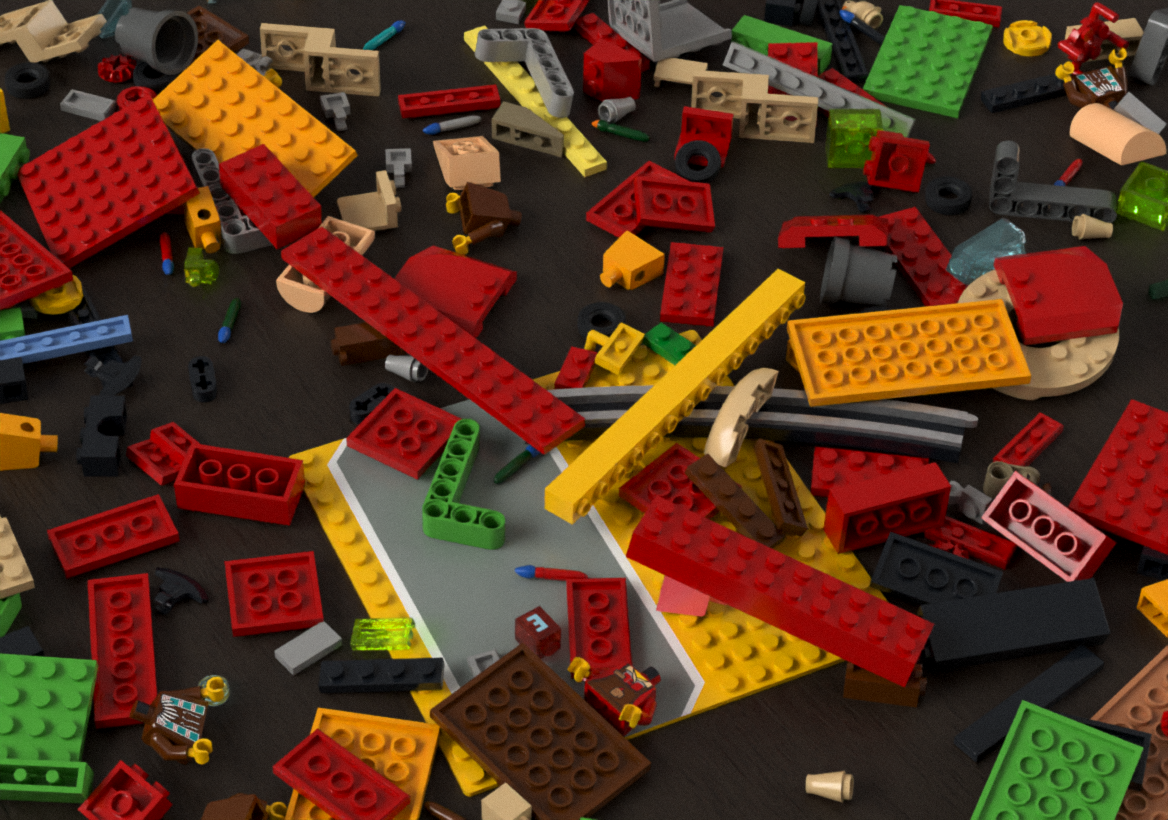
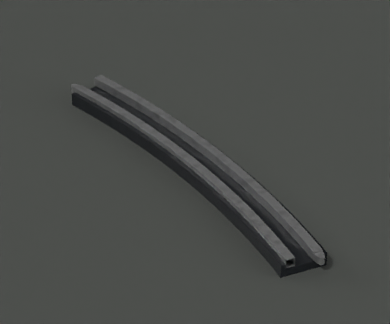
[524,385,978,463]

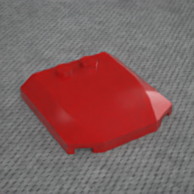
[778,215,889,248]
[394,246,517,338]
[994,246,1123,345]

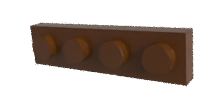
[753,438,808,536]
[685,454,786,549]

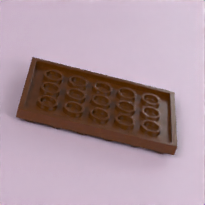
[430,643,651,820]

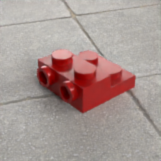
[863,130,930,193]
[78,760,173,820]

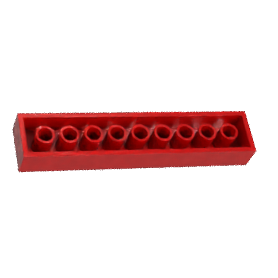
[626,495,934,688]

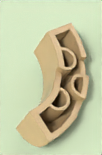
[704,368,779,467]

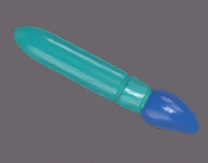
[363,20,406,50]

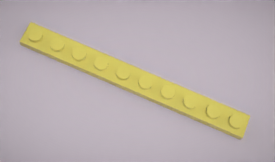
[464,26,607,177]

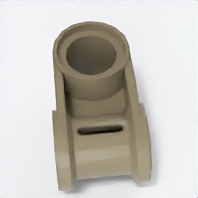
[983,461,1040,499]

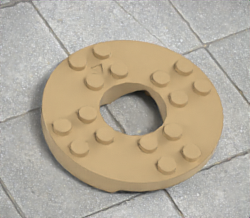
[958,270,1119,401]

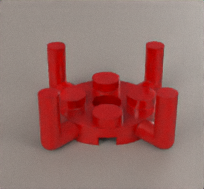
[1058,2,1129,75]

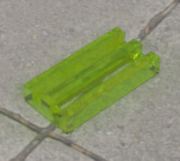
[350,618,415,650]

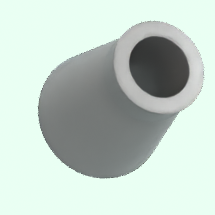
[598,97,636,124]
[385,355,428,383]

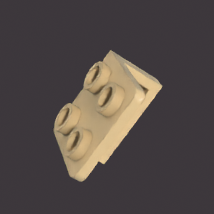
[337,170,401,231]

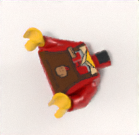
[567,657,661,737]

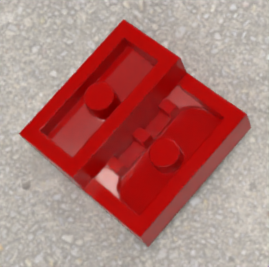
[126,422,200,486]

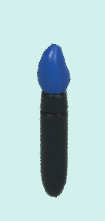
[839,10,885,45]

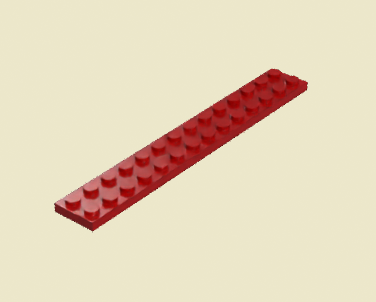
[281,226,585,455]

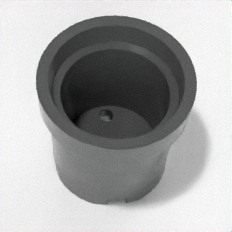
[115,7,198,75]
[820,236,897,307]

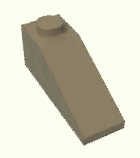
[492,101,564,157]

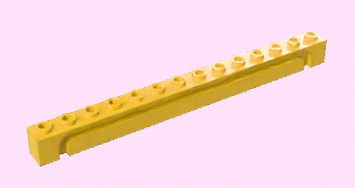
[544,269,806,525]

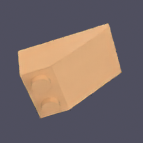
[433,136,501,190]

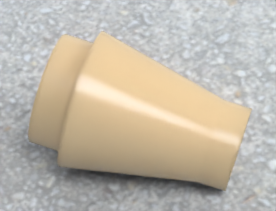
[1072,214,1113,240]
[806,771,854,803]

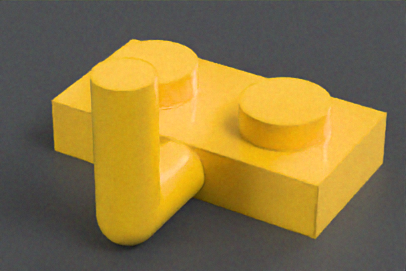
[584,323,645,375]

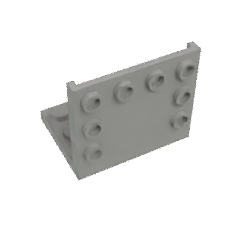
[607,0,732,62]

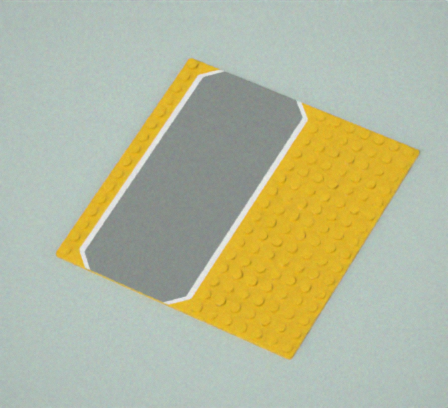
[289,330,888,797]

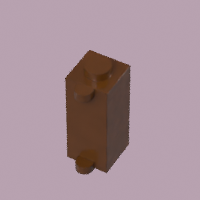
[331,322,406,366]
[843,661,927,707]

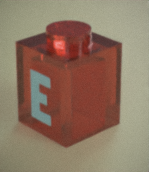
[515,606,561,659]

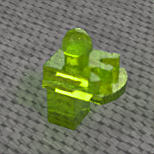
[184,247,219,287]

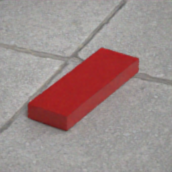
[929,0,1002,28]
[993,412,1064,467]
[924,516,1018,570]

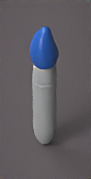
[423,115,482,135]

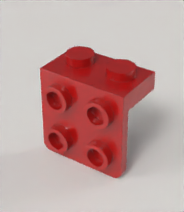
[674,106,734,168]

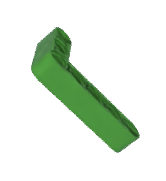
[422,419,505,550]

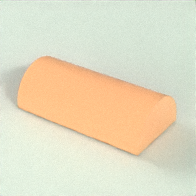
[1070,103,1166,166]
[276,216,375,313]

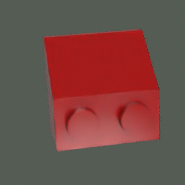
[583,39,642,102]

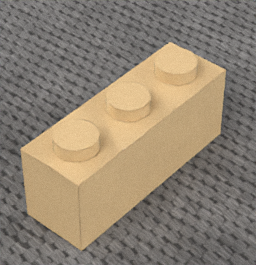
[1065,18,1144,62]

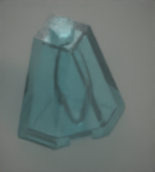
[946,218,1027,285]

